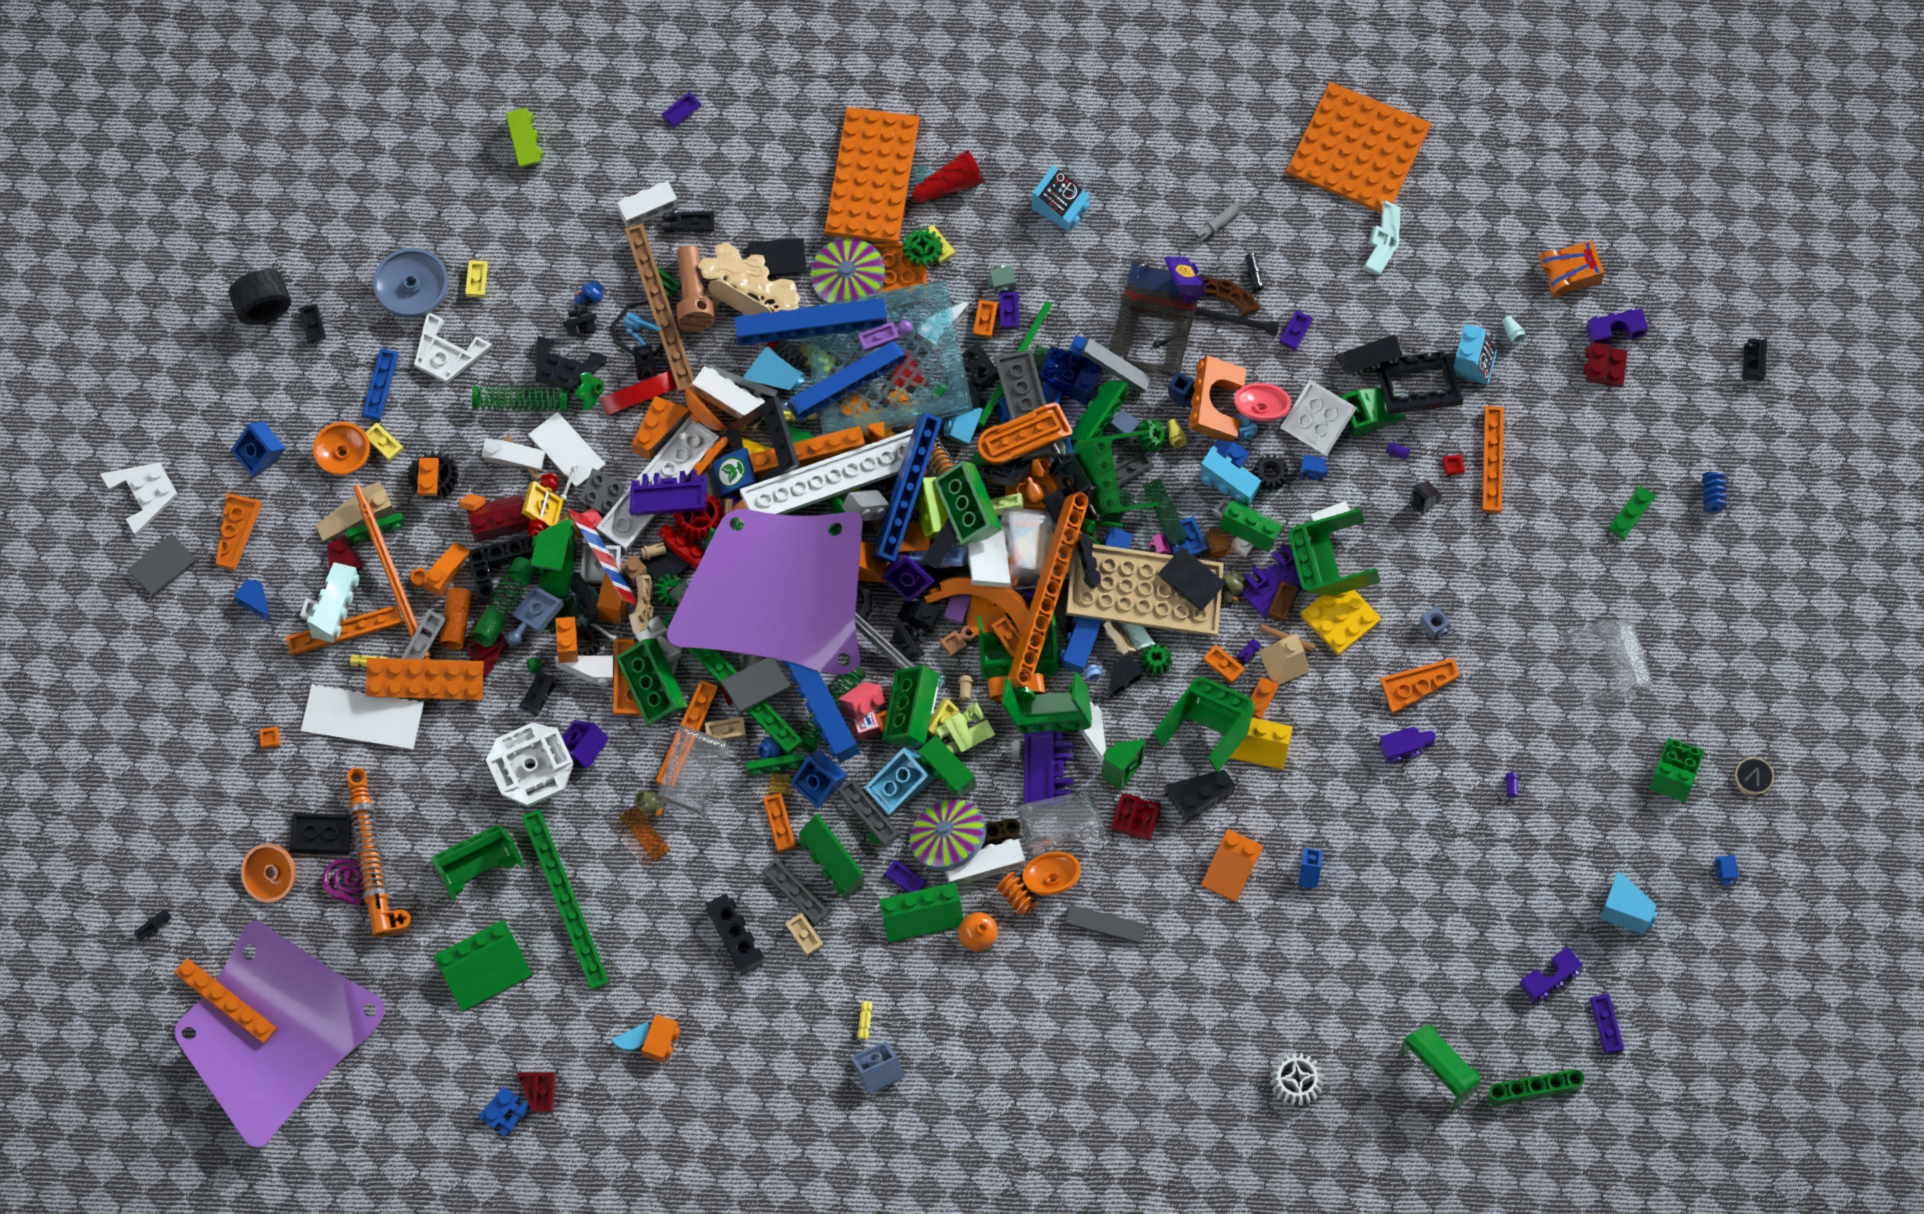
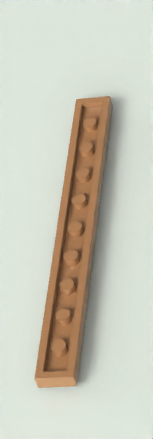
[625,223,694,394]

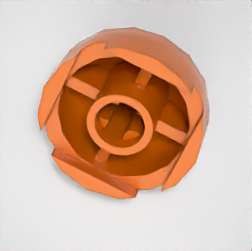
[958,912,998,952]

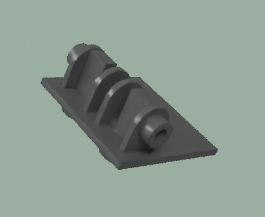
[579,468,626,515]

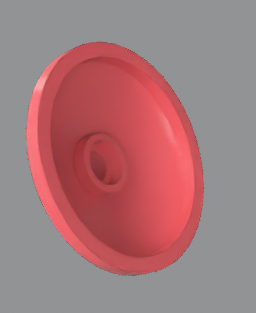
[1234,383,1291,422]

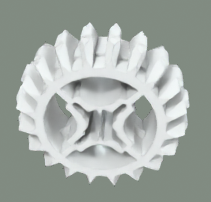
[1270,1053,1324,1106]

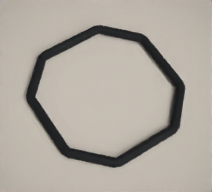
[611,301,663,356]

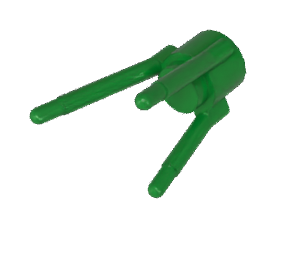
[1080,517,1123,545]

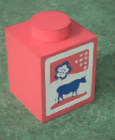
[850,710,881,740]

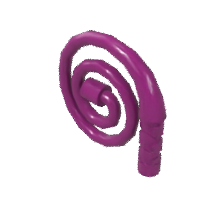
[322,859,365,907]

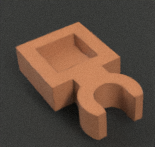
[940,625,976,658]

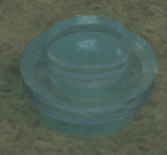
[914,165,932,183]

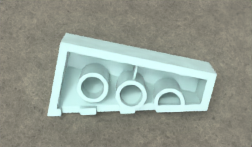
[307,563,360,643]

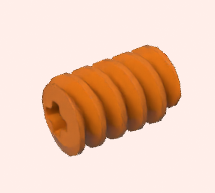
[997,872,1039,916]

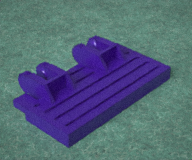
[629,470,707,516]
[1241,544,1303,620]
[1024,731,1074,809]

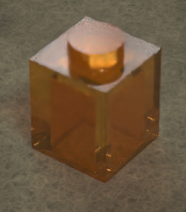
[1203,527,1231,561]

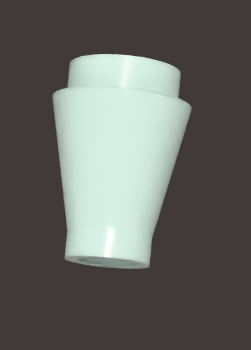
[1502,316,1526,344]

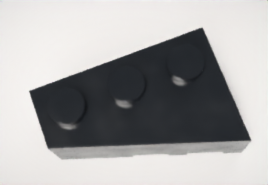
[1164,769,1236,823]

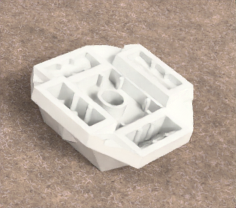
[486,723,573,807]

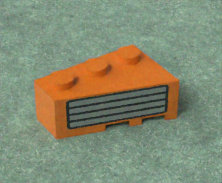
[632,396,690,460]

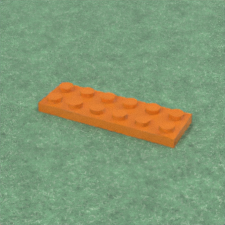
[366,658,484,700]

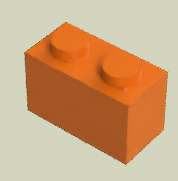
[556,617,578,663]
[642,1014,681,1063]

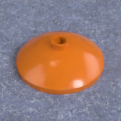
[685,387,726,431]
[313,422,370,475]
[241,843,296,903]
[1023,851,1081,896]

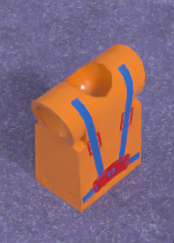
[1539,240,1604,298]

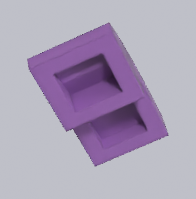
[944,594,972,625]

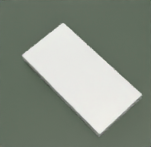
[528,412,606,489]
[967,529,1011,588]

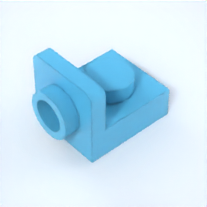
[1233,414,1258,439]

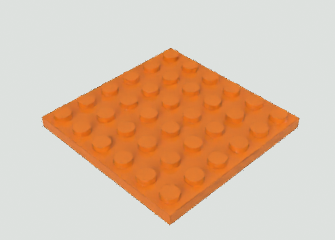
[1286,82,1431,213]

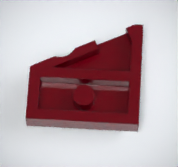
[327,536,364,571]
[465,633,508,678]
[517,1072,556,1113]

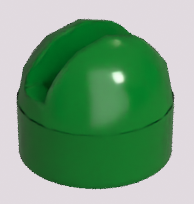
[527,658,542,674]

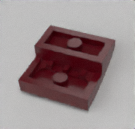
[1111,793,1161,841]

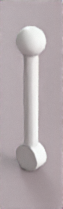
[559,464,578,502]

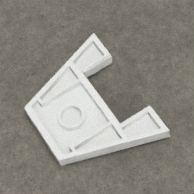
[414,313,493,384]
[101,463,178,537]

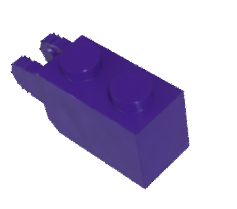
[1379,727,1436,764]

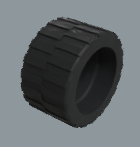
[228,269,292,325]

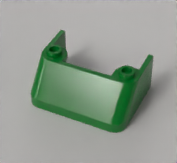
[530,519,577,599]
[977,612,1058,680]
[1002,672,1092,733]
[431,825,524,901]
[1399,1024,1481,1111]

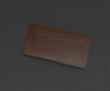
[1266,581,1299,623]

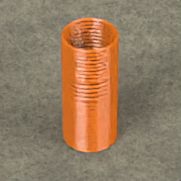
[439,588,471,650]

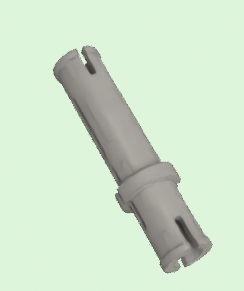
[1194,201,1243,243]

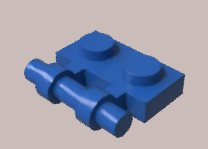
[1164,516,1208,557]
[478,1086,530,1137]

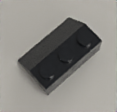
[1335,334,1403,377]

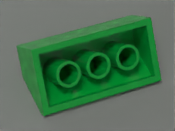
[1070,381,1127,448]
[934,461,1002,546]
[616,638,688,726]
[881,665,939,747]
[798,813,864,899]
[879,882,964,943]

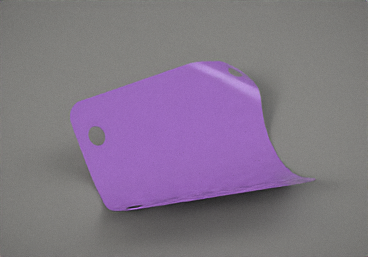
[667,509,862,674]
[175,921,385,1147]

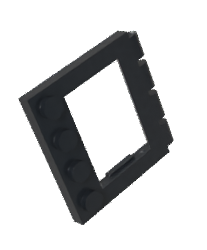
[1375,351,1463,414]
[725,396,800,485]

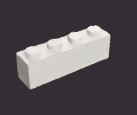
[692,366,765,430]
[945,839,1025,886]

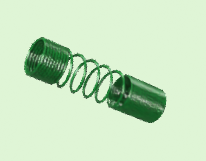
[472,557,537,647]

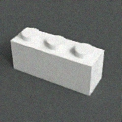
[617,181,678,227]

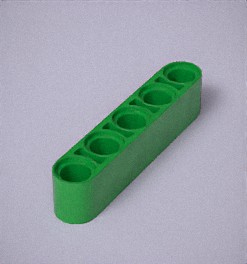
[1487,1069,1585,1106]

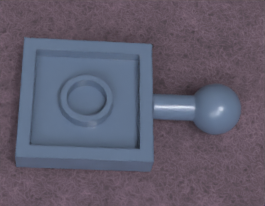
[506,586,564,646]

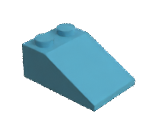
[864,747,935,816]

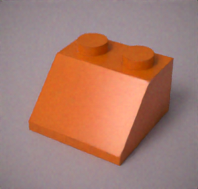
[597,572,628,625]

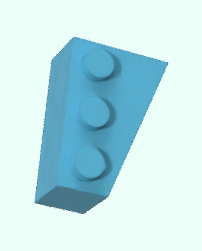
[1200,446,1261,506]

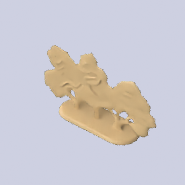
[698,242,801,315]

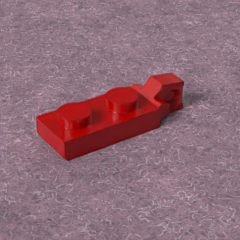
[658,524,705,568]

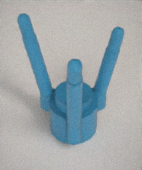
[623,313,661,345]

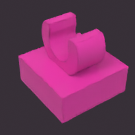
[1148,534,1172,555]

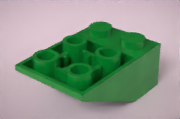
[1341,388,1406,437]
[1649,737,1705,803]

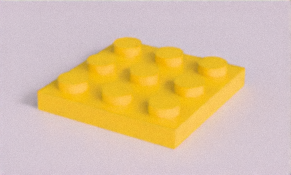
[1300,590,1382,656]

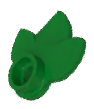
[574,372,604,410]

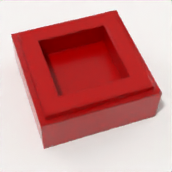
[1442,454,1465,476]

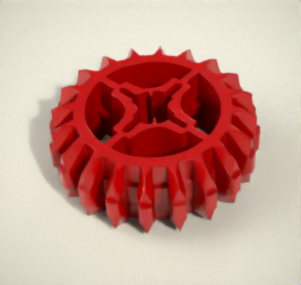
[673,492,724,542]

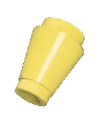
[1167,419,1187,448]

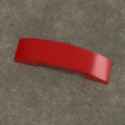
[600,371,677,416]

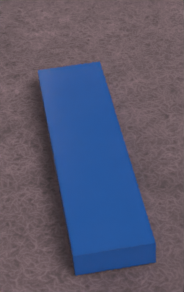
[362,348,399,422]

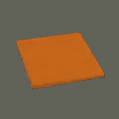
[898,522,932,553]

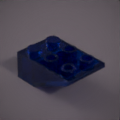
[1038,346,1103,404]

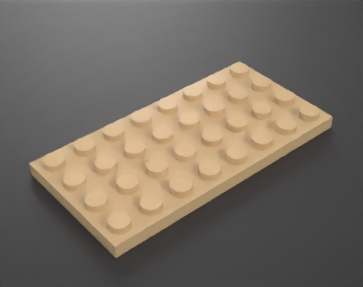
[1066,543,1224,637]

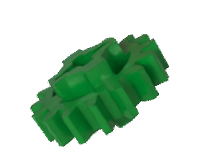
[903,228,943,268]

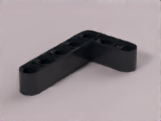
[469,536,534,606]

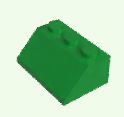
[1218,499,1285,553]
[918,735,977,797]
[1101,739,1146,791]

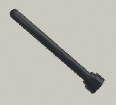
[1191,307,1280,337]

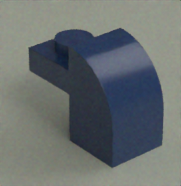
[1168,372,1210,409]

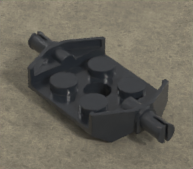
[1049,444,1099,518]

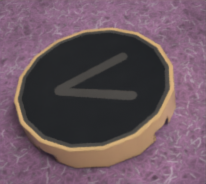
[1734,757,1774,796]

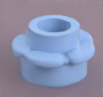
[1084,665,1102,682]

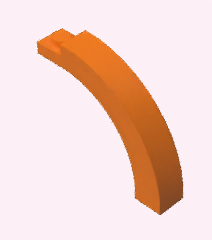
[925,576,1039,635]

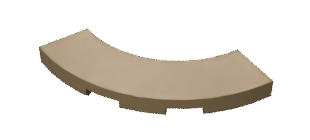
[629,575,653,634]

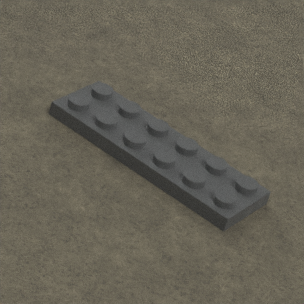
[994,350,1058,461]

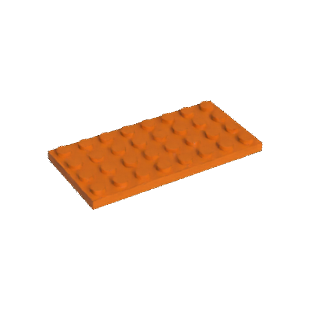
[825,107,920,244]

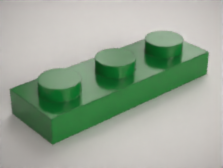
[1608,485,1656,540]
[346,512,405,544]
[746,753,805,777]

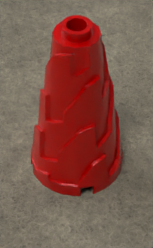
[911,149,984,204]

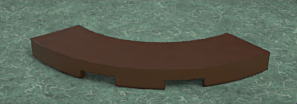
[1203,277,1260,317]

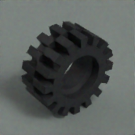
[773,338,808,371]
[1253,454,1288,491]
[576,623,600,656]

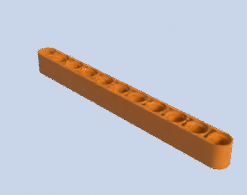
[1008,492,1088,687]

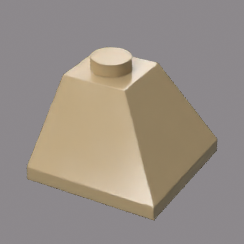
[1258,633,1309,685]

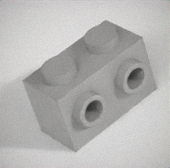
[842,490,890,521]

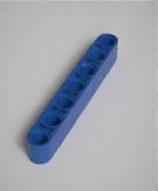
[787,341,907,421]

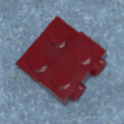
[1583,342,1628,387]

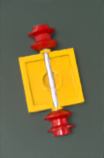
[522,473,563,538]

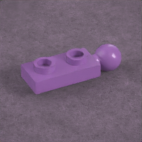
[858,320,913,353]

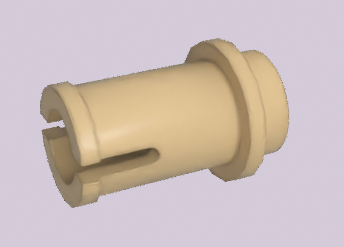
[641,542,666,560]
[958,675,973,701]

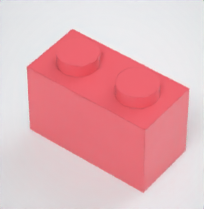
[838,681,885,720]

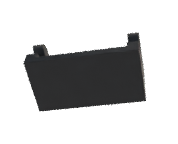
[1742,339,1767,381]
[519,671,556,716]

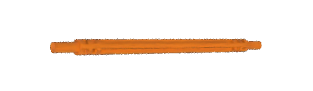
[353,485,431,660]

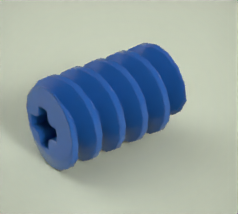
[1702,471,1727,514]

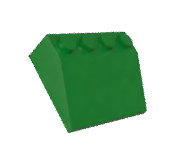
[433,919,533,1012]

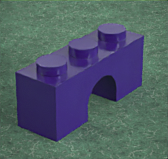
[1586,308,1648,344]
[1519,947,1582,1004]

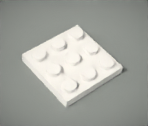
[1280,380,1356,456]

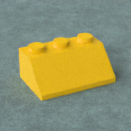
[1230,718,1293,770]

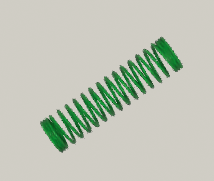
[472,386,568,412]
[798,662,866,753]

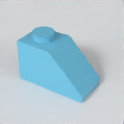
[943,408,983,445]

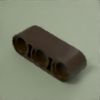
[981,818,1021,848]

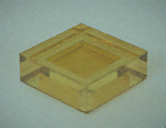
[769,773,790,796]

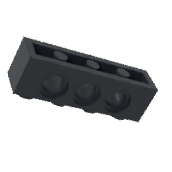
[705,894,764,976]

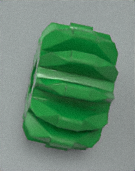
[1136,419,1167,451]
[653,574,686,606]
[1140,643,1173,676]

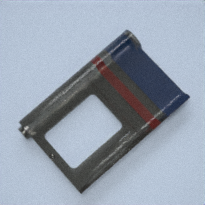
[1109,259,1204,376]

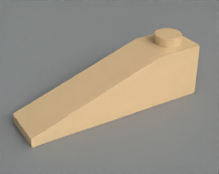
[316,481,394,543]

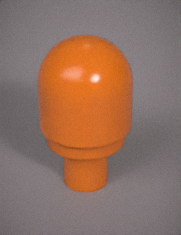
[1025,477,1044,503]

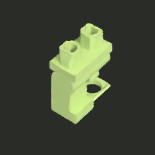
[934,702,995,754]

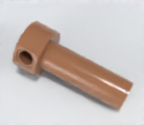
[676,245,715,332]

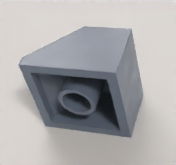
[850,1042,905,1093]

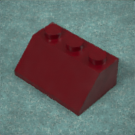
[466,494,530,543]

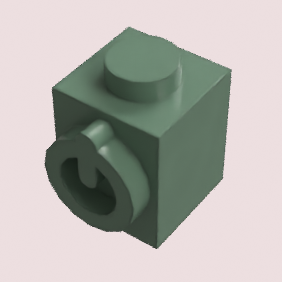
[987,264,1016,295]

